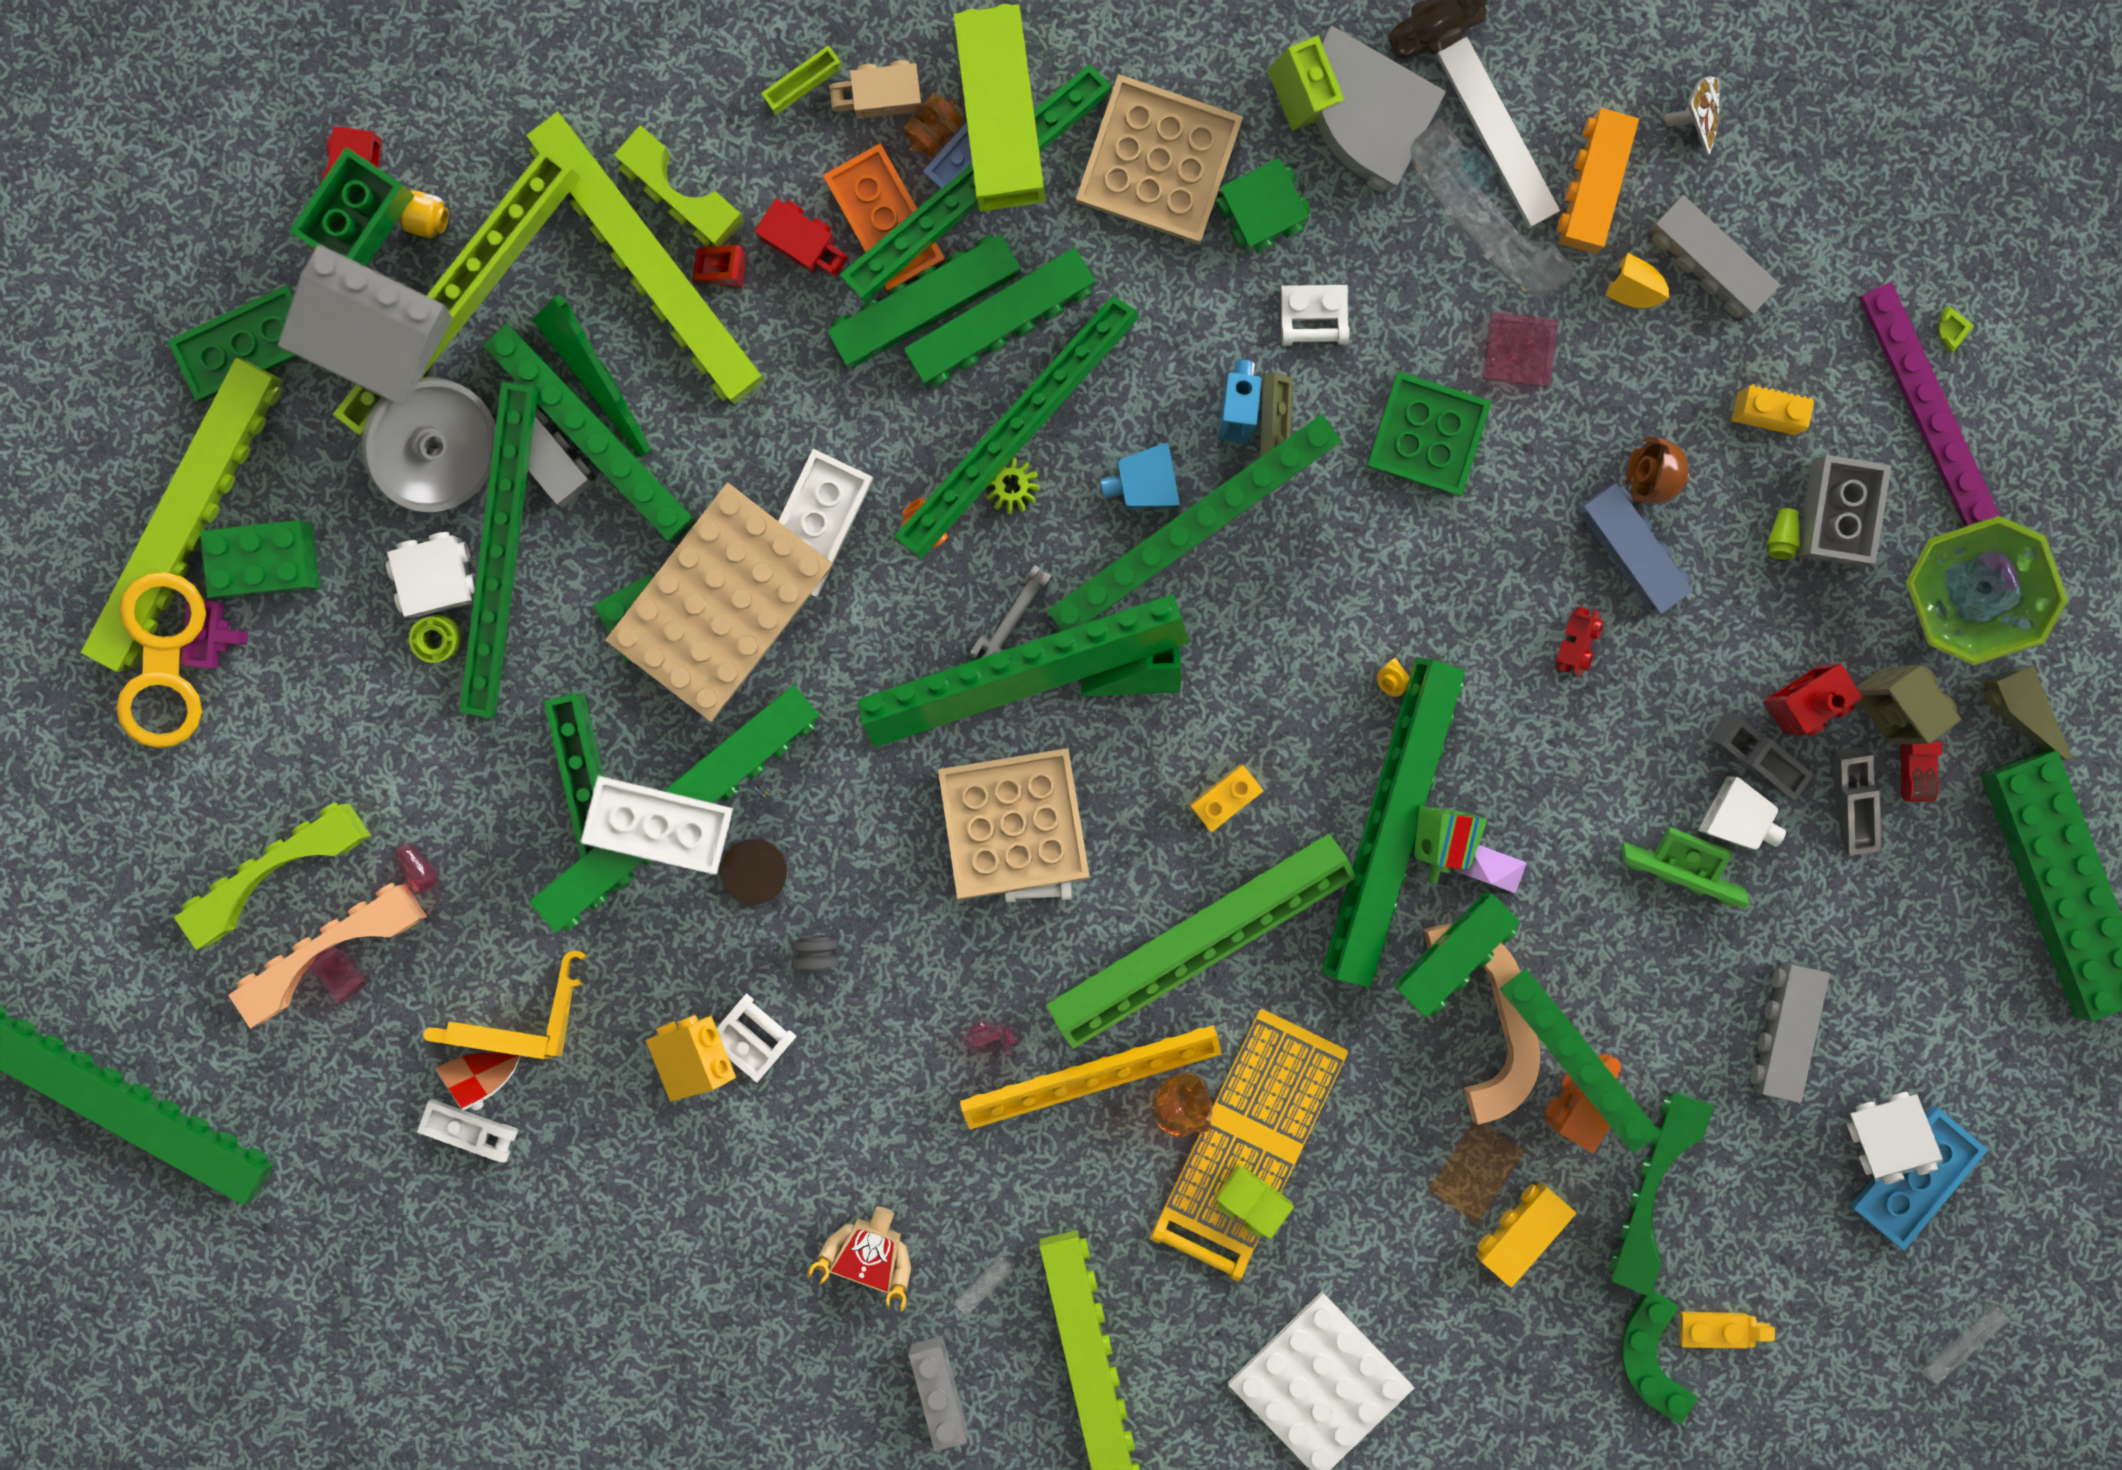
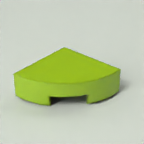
[1938,305,1974,353]

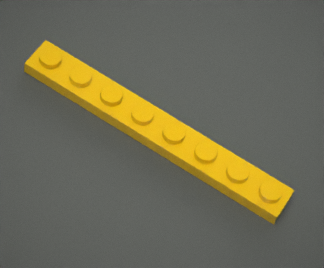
[960,1025,1222,1130]

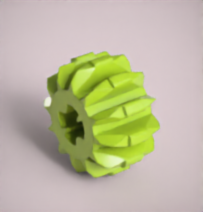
[986,457,1040,515]

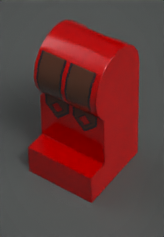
[1900,742,1942,802]

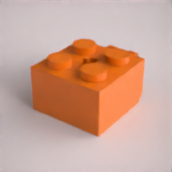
[1544,1053,1622,1154]

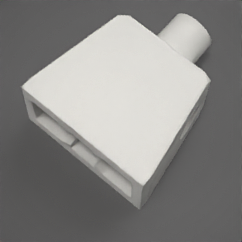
[1698,776,1786,850]

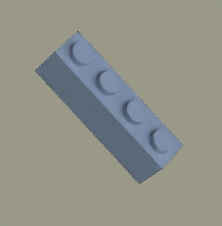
[1576,483,1693,616]

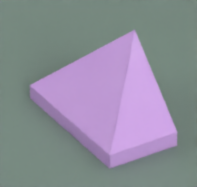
[1453,845,1527,893]

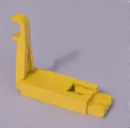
[423,951,588,1059]

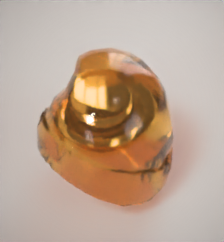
[1151,1072,1212,1137]

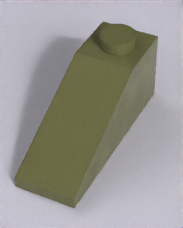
[1983,666,2072,760]

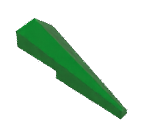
[532,294,652,457]

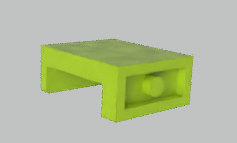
[1267,35,1345,132]

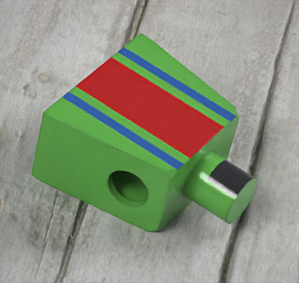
[1414,806,1487,886]

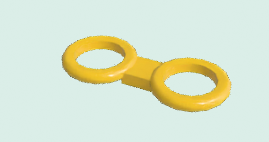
[116,572,206,748]

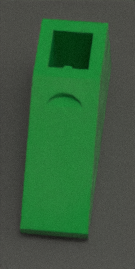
[1081,647,1181,697]

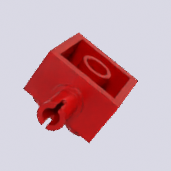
[1763,664,1863,736]

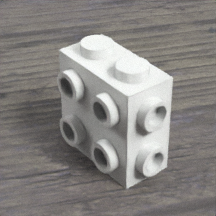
[386,532,476,618]
[1847,1092,1943,1185]

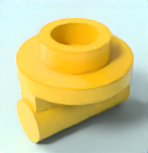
[1377,658,1410,697]

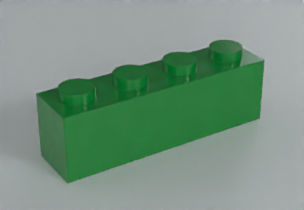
[1392,891,1521,1018]

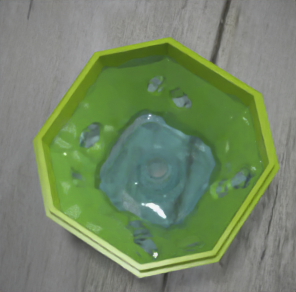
[1906,516,2068,665]

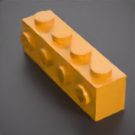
[1556,108,1639,254]

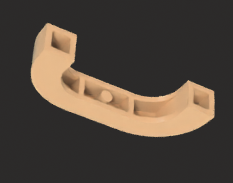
[1423,924,1541,1125]

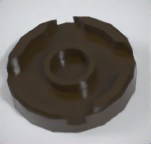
[721,839,787,904]

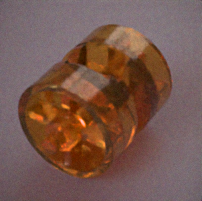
[902,93,965,159]

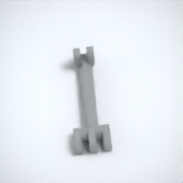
[968,565,1051,659]

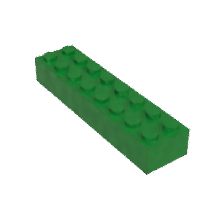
[1980,750,2122,1022]

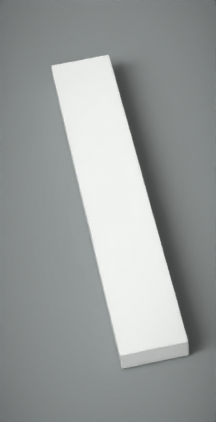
[1436,37,1560,229]

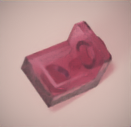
[308,947,369,1004]
[964,1020,1017,1057]

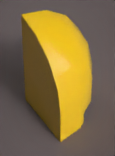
[1606,253,1669,308]

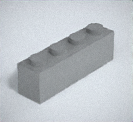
[1648,195,1780,320]
[1750,962,1830,1103]

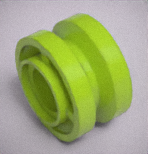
[409,614,463,663]

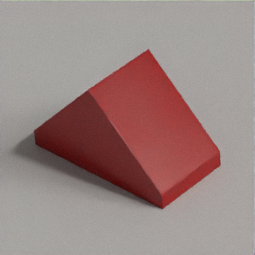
[692,245,748,289]

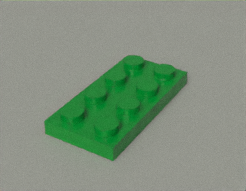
[167,285,299,403]

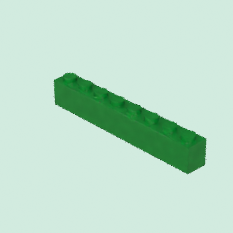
[483,323,697,544]

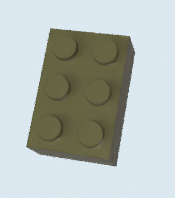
[1856,665,1962,744]

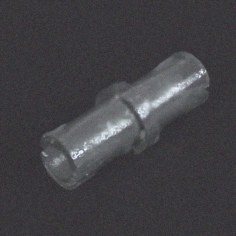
[954,1255,1014,1316]

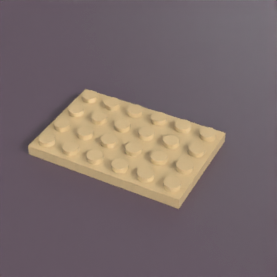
[605,482,834,722]

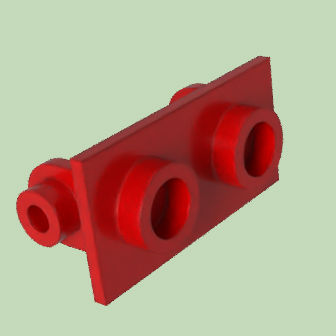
[1555,606,1604,677]

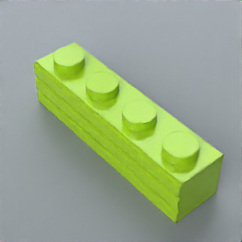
[761,45,842,116]

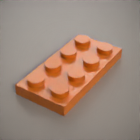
[823,143,946,293]

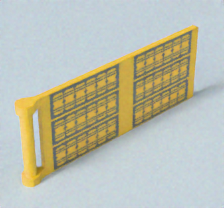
[1149,1009,1348,1282]

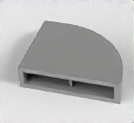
[1314,25,1446,192]

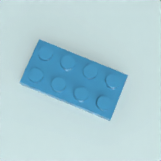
[1849,1106,1988,1251]

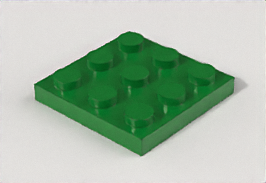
[1366,371,1492,497]

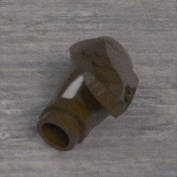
[1388,0,1488,59]

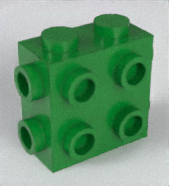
[1216,157,1311,254]

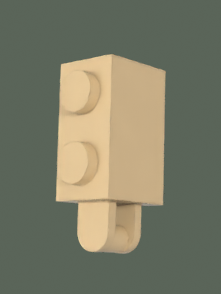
[829,60,922,119]

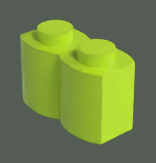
[1215,1163,1294,1239]

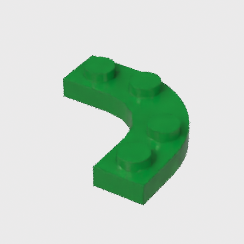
[1620,1290,1698,1425]

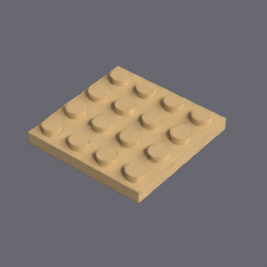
[1076,74,1243,245]
[938,748,1090,901]

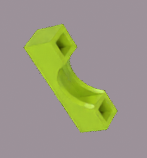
[614,125,745,247]

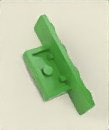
[1621,827,1749,909]

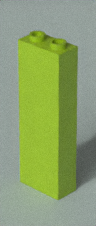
[954,4,1046,212]

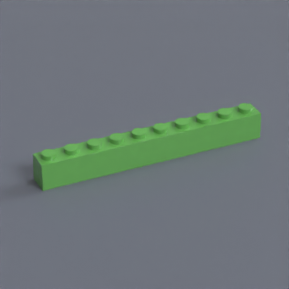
[1046,833,1357,1049]

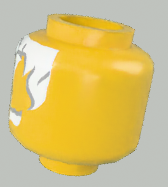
[399,190,449,239]

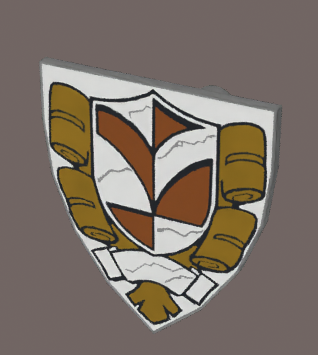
[1665,76,1720,156]

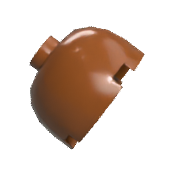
[1625,436,1689,505]

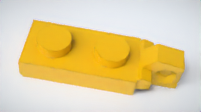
[1679,1312,1775,1349]

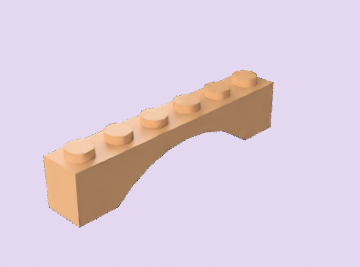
[229,883,427,1028]

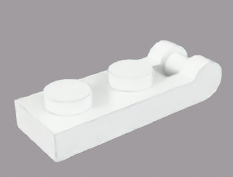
[417,1099,518,1162]

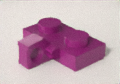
[180,601,248,669]

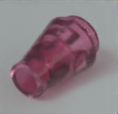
[394,843,440,894]

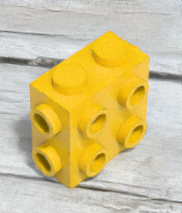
[645,1015,736,1102]

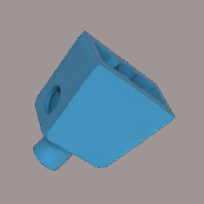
[1217,360,1261,444]
[1100,443,1180,509]

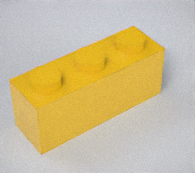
[1475,1181,1577,1288]

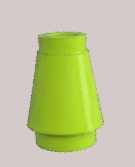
[1766,508,1800,559]

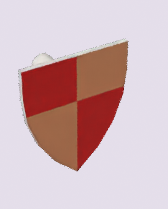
[435,1052,520,1111]

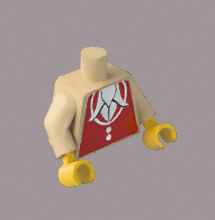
[807,1207,911,1312]

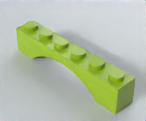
[174,802,371,950]

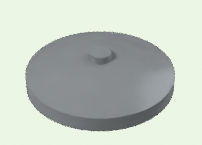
[362,377,495,512]

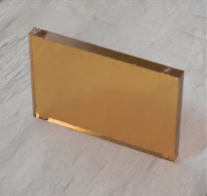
[1429,1121,1525,1222]

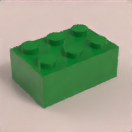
[289,147,415,267]
[200,520,320,600]

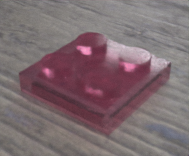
[1482,312,1558,388]

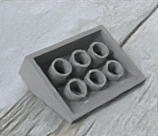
[278,244,453,407]

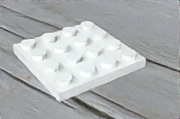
[1228,1291,1414,1470]

